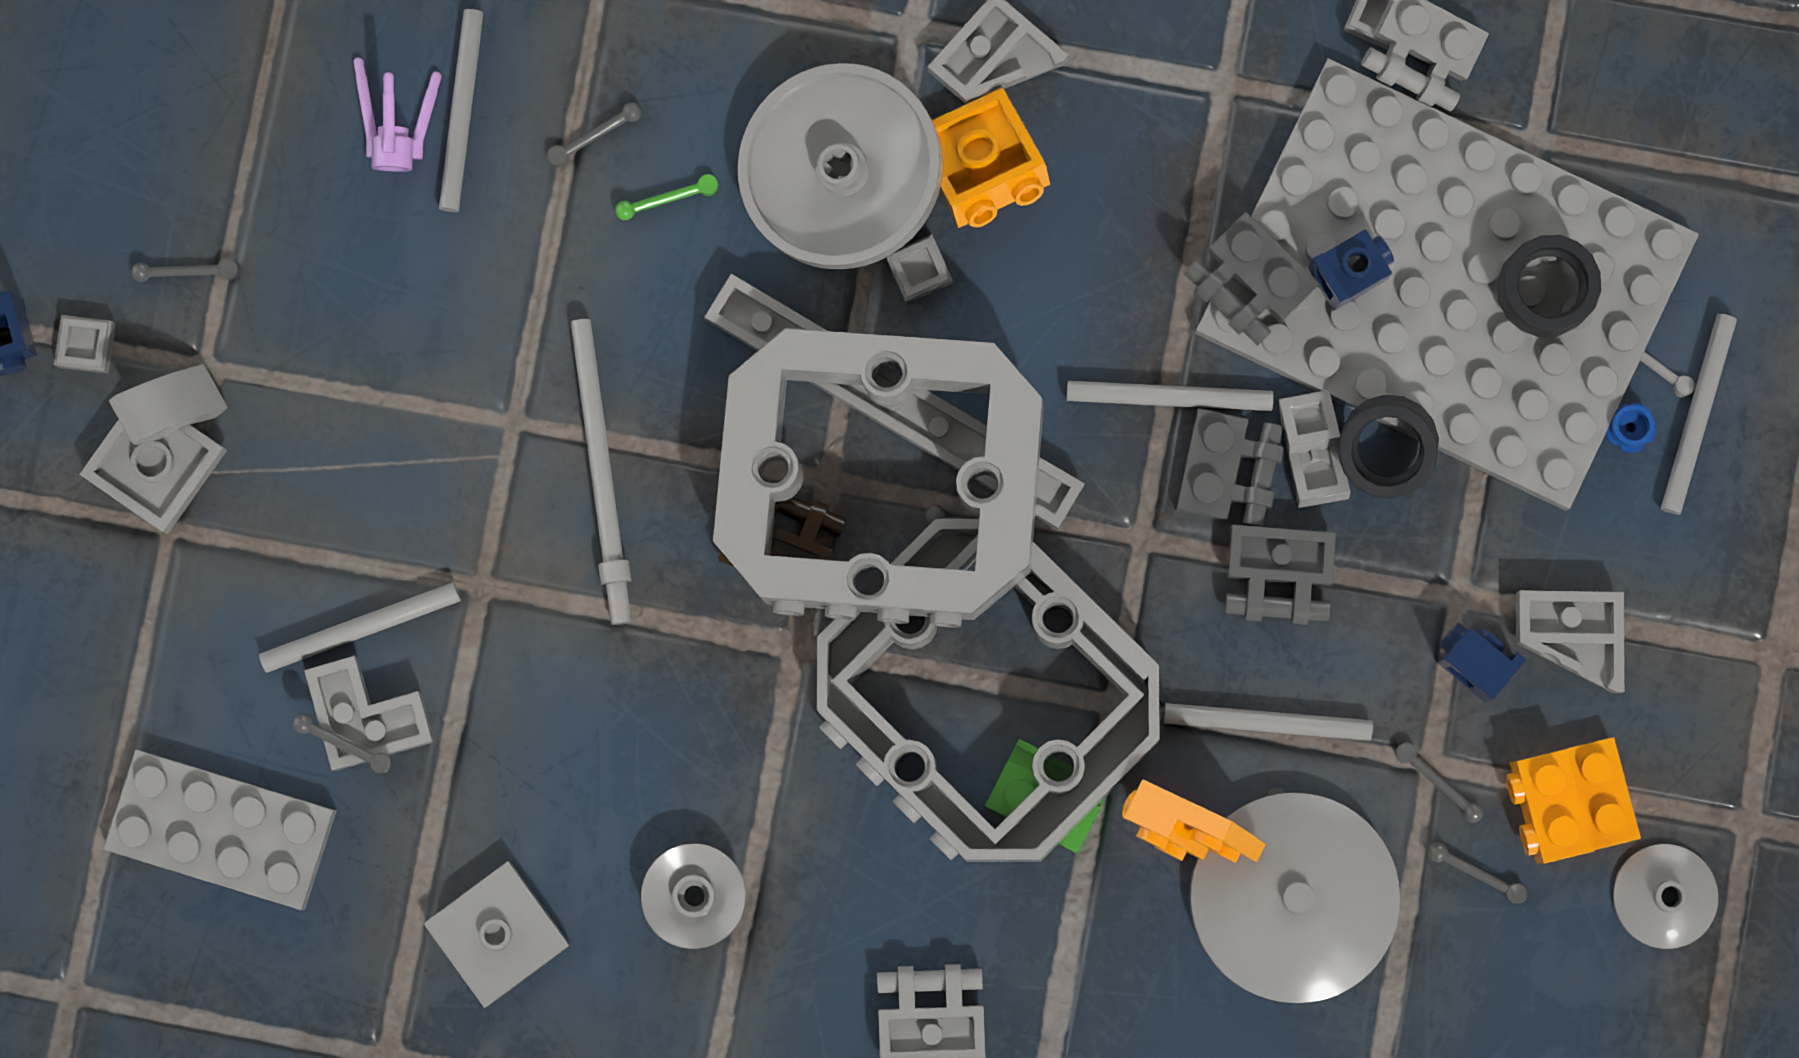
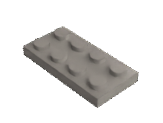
[103,750,337,910]

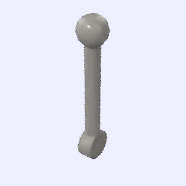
[1640,351,1695,398]

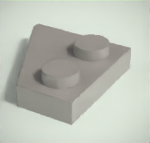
[927,0,1069,104]
[1516,590,1625,693]

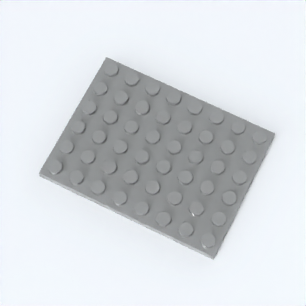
[1195,59,1699,511]

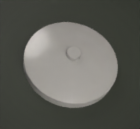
[738,63,943,269]
[1189,793,1400,1003]

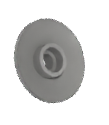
[641,844,746,949]
[1613,844,1718,949]

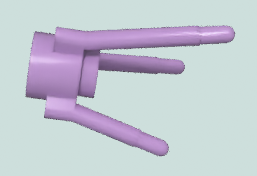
[353,57,441,172]

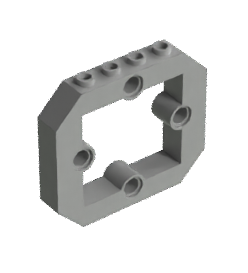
[713,328,1044,628]
[817,519,1160,862]

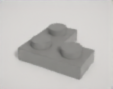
[304,656,435,771]

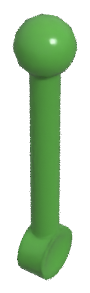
[615,174,718,220]

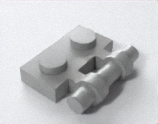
[1361,0,1489,112]
[877,964,986,1058]

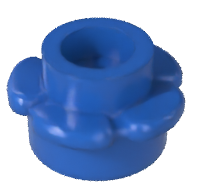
[1606,403,1656,453]

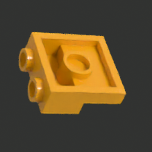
[933,87,1050,228]
[1506,737,1641,864]
[1122,779,1266,863]

